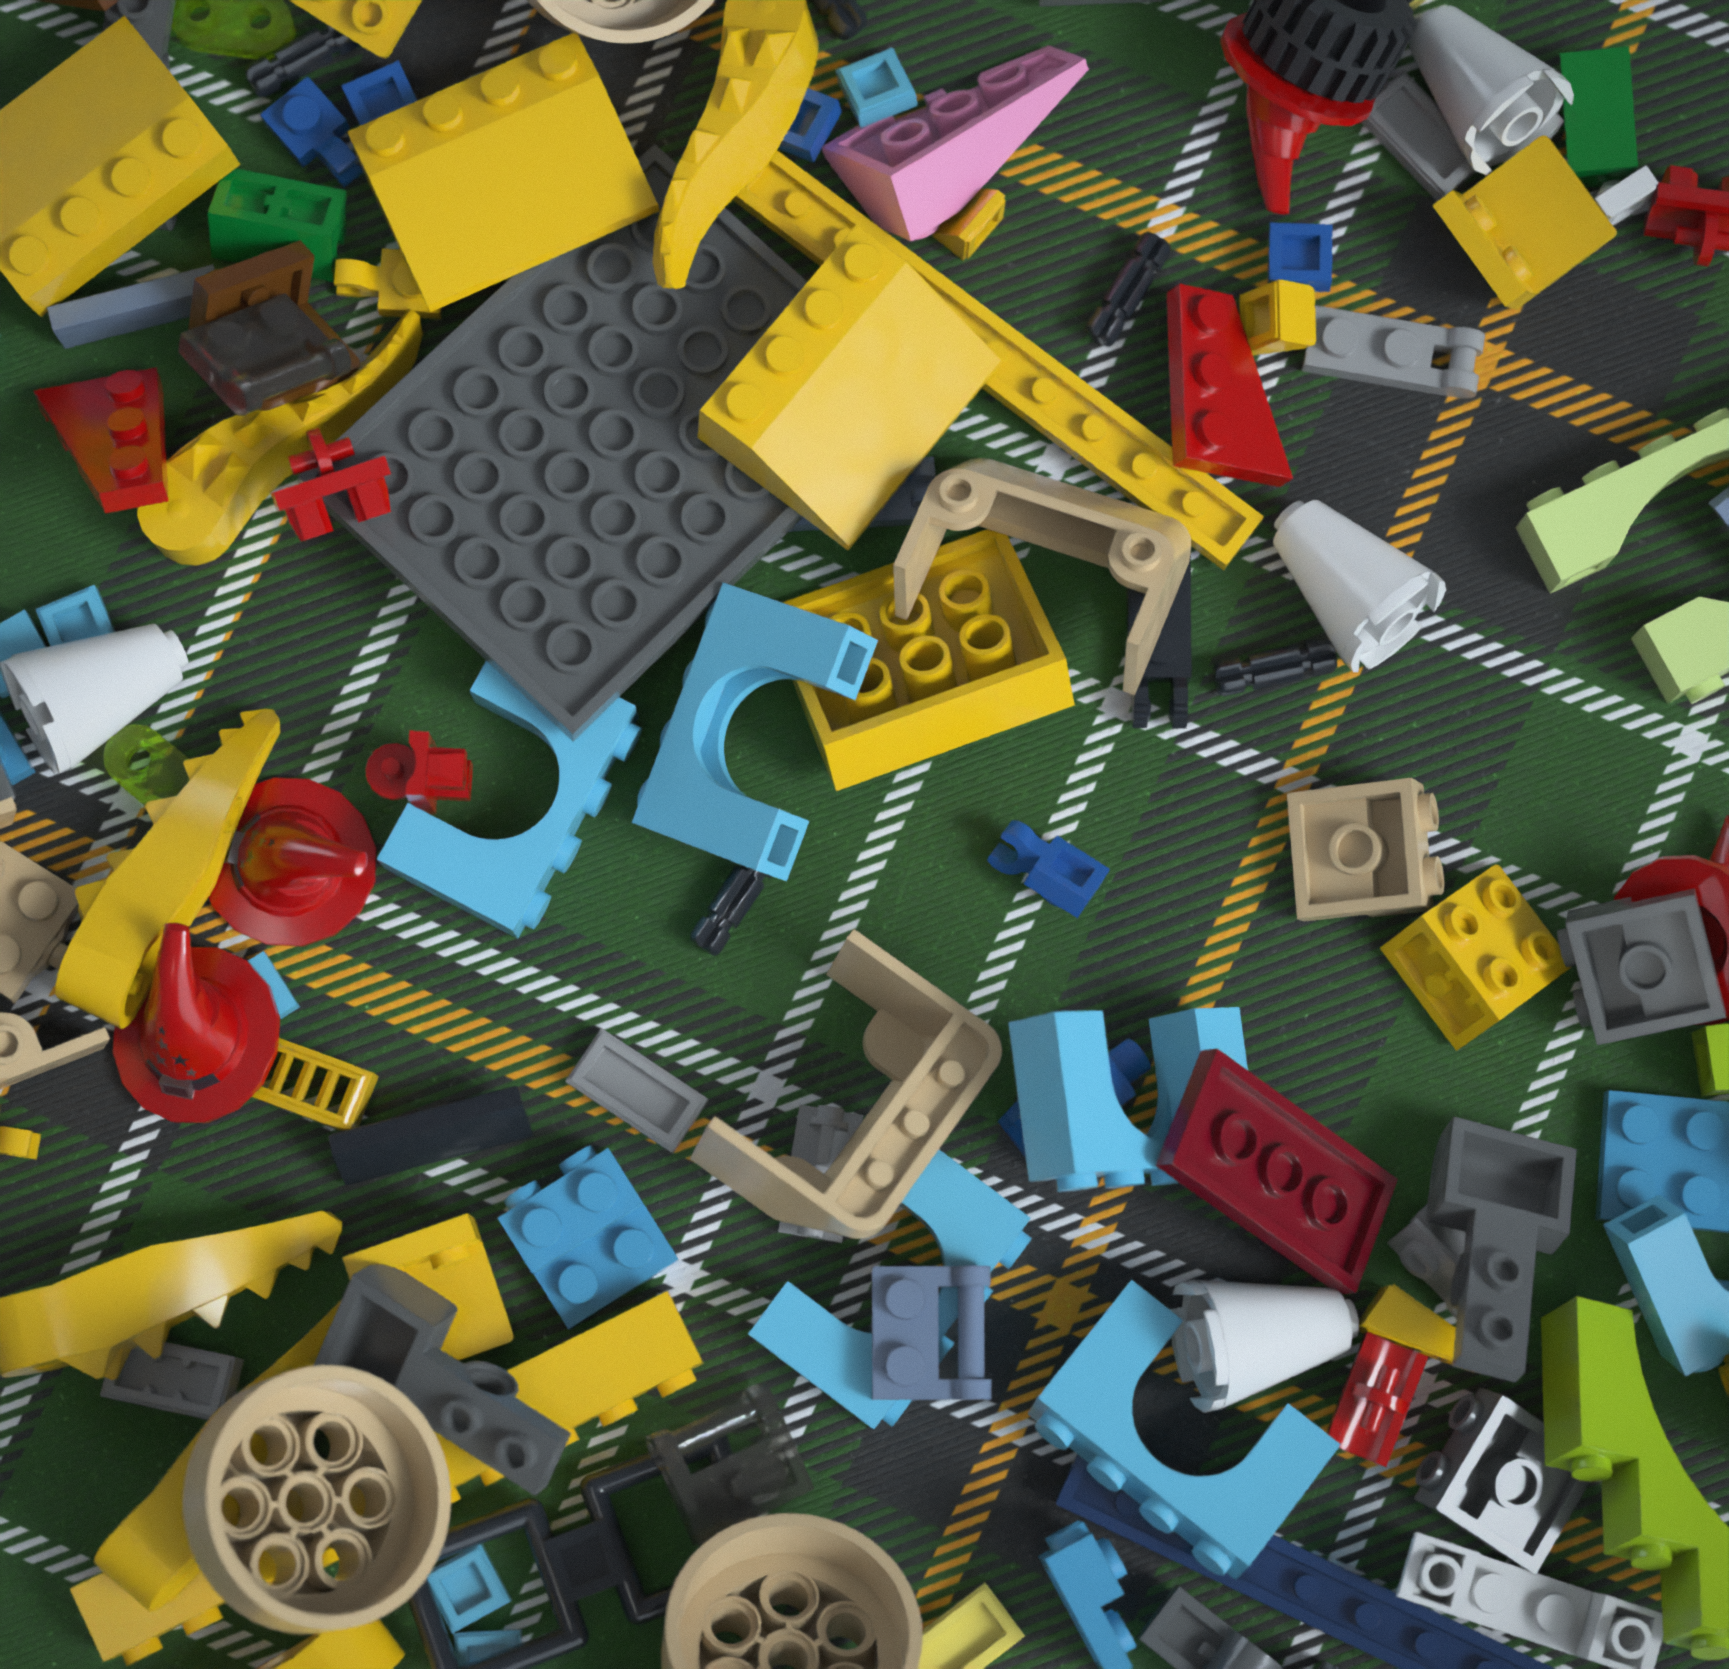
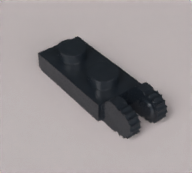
[1126,554,1192,729]

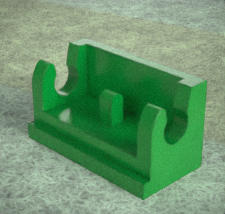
[1560,46,1638,187]
[208,168,347,282]

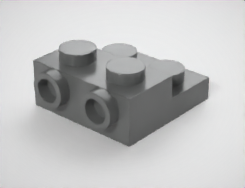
[1557,888,1726,1045]
[1414,1387,1590,1575]

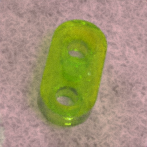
[172,0,295,59]
[103,725,190,806]

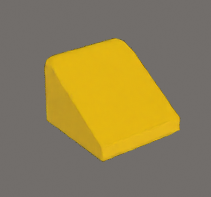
[932,188,1005,261]
[1240,279,1316,356]

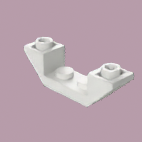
[1396,1532,1663,1669]

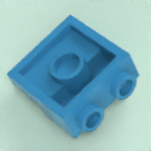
[498,1145,679,1330]
[1038,1520,1136,1669]

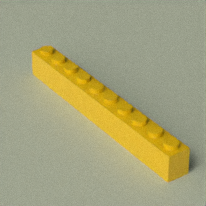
[70,1291,704,1666]

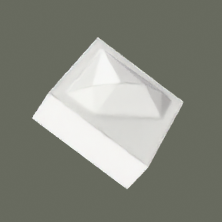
[1594,166,1658,226]

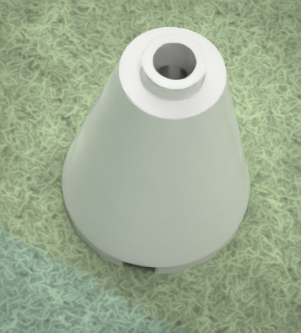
[1409,6,1574,175]
[1273,500,1446,672]
[0,624,188,774]
[1170,1280,1359,1412]

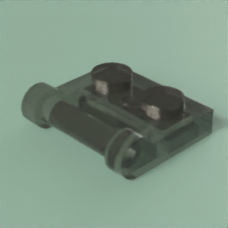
[178,293,351,416]
[646,1382,815,1545]

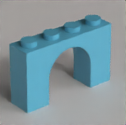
[632,583,878,881]
[377,661,642,939]
[1009,1007,1248,1192]
[748,1149,1032,1430]
[1603,1195,1729,1376]
[1028,1280,1341,1580]

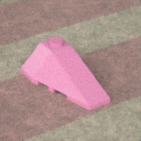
[822,45,1088,241]

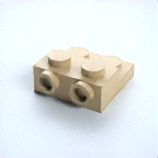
[1287,778,1444,921]

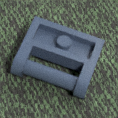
[872,1266,992,1400]

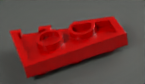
[1167,283,1293,487]
[33,367,169,513]

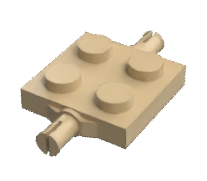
[0,841,79,1004]

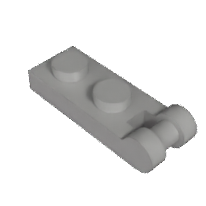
[1301,305,1485,398]

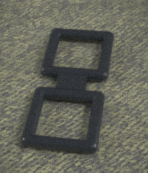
[407,1427,757,1669]

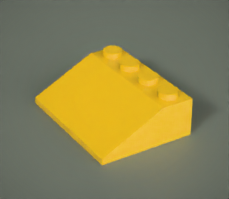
[0,15,241,317]
[347,33,660,312]
[697,224,1002,550]
[782,529,1075,791]

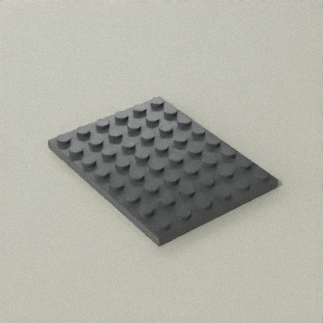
[297,144,807,741]

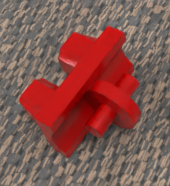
[1643,165,1729,267]
[271,427,391,542]
[365,731,473,815]
[1326,1332,1429,1467]

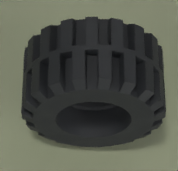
[1242,0,1417,103]

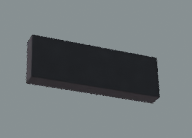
[329,1086,533,1186]

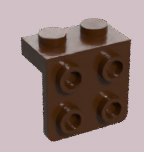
[188,241,360,411]

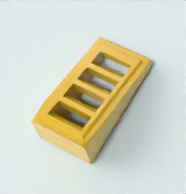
[252,1038,379,1131]
[1359,1284,1481,1374]

